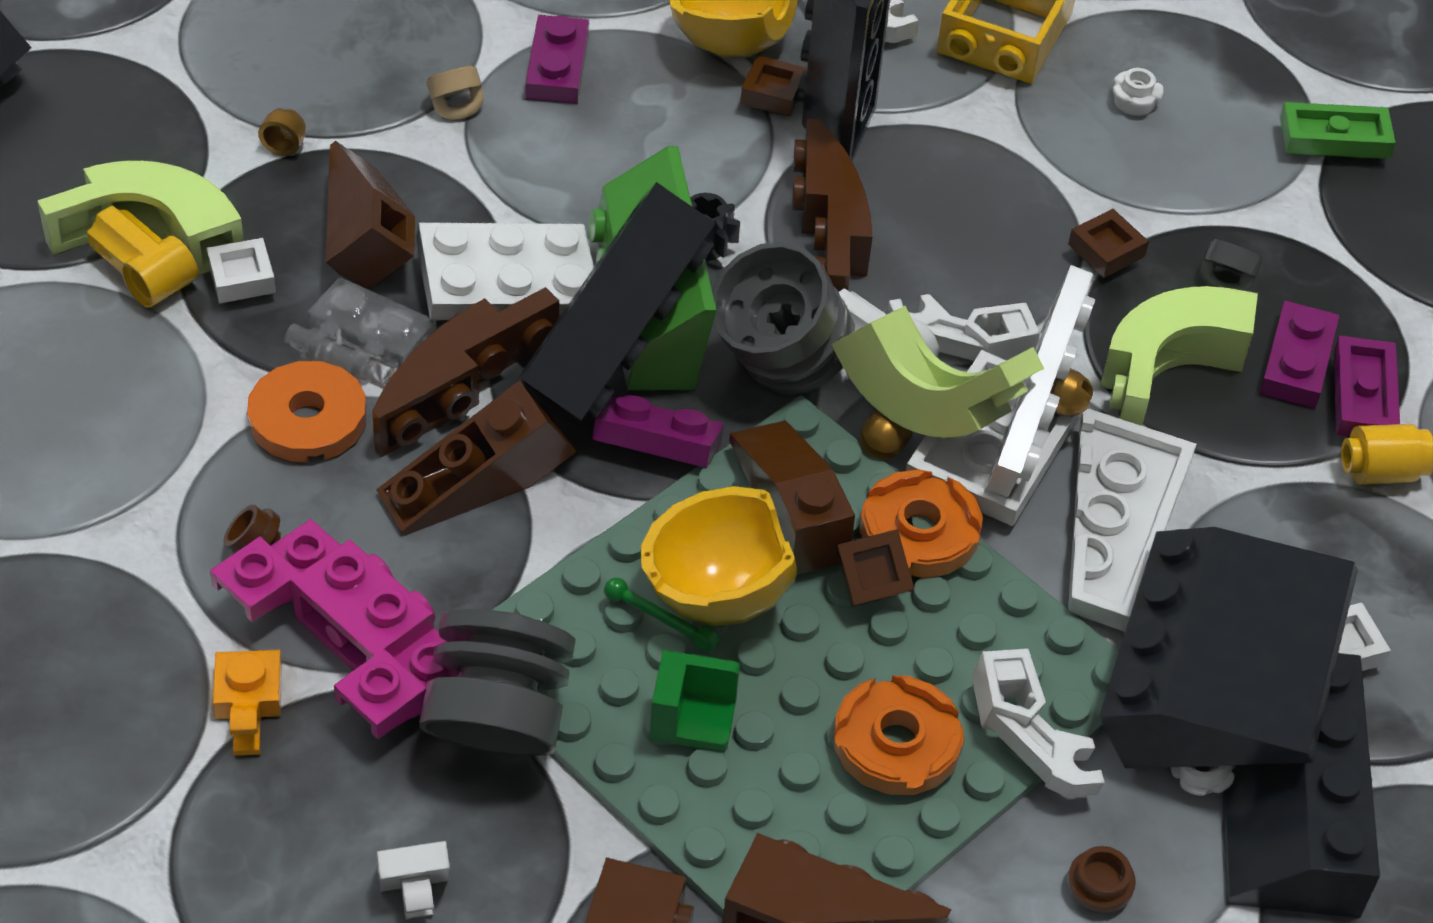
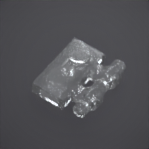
[284,277,436,389]

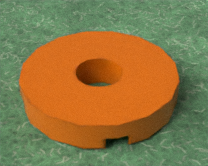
[247,361,367,462]
[859,469,983,578]
[833,676,964,795]

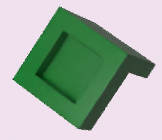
[649,650,740,752]

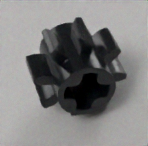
[690,193,741,262]

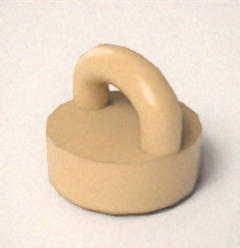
[426,65,484,120]

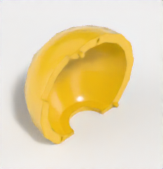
[669,0,798,58]
[641,486,797,626]

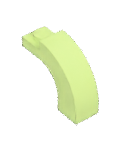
[37,161,244,275]
[1100,286,1258,426]
[831,306,1045,438]

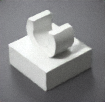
[377,841,450,920]

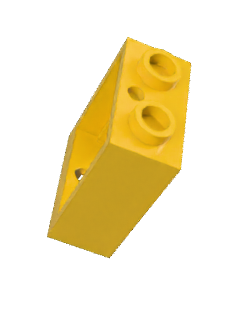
[936,0,1075,84]

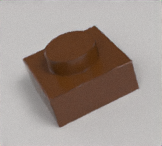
[740,55,807,117]
[1068,209,1149,278]
[835,529,915,607]

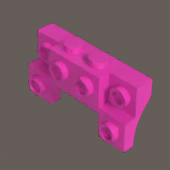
[210,519,459,739]

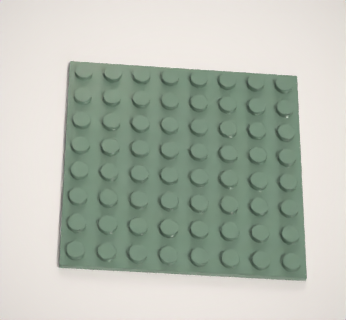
[492,395,1119,916]

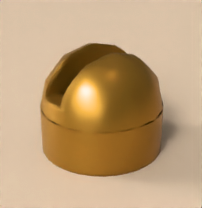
[258,108,306,156]
[1050,369,1093,417]
[860,409,912,460]

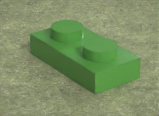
[1280,102,1396,159]

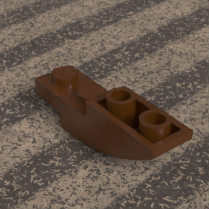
[792,118,873,292]
[372,287,560,457]

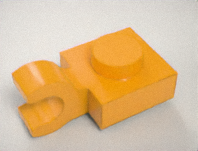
[213,650,282,756]

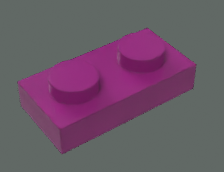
[525,15,589,104]
[1259,300,1339,409]
[1334,335,1400,437]
[592,395,724,468]

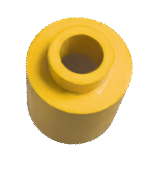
[1341,424,1433,485]

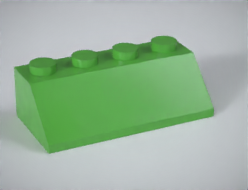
[588,146,717,390]

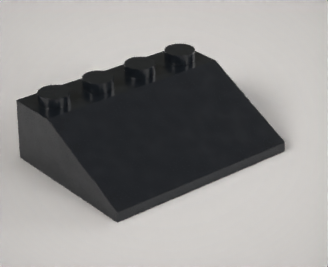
[1099,527,1358,769]

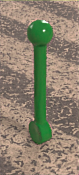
[604,578,720,653]

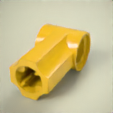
[87,206,199,308]

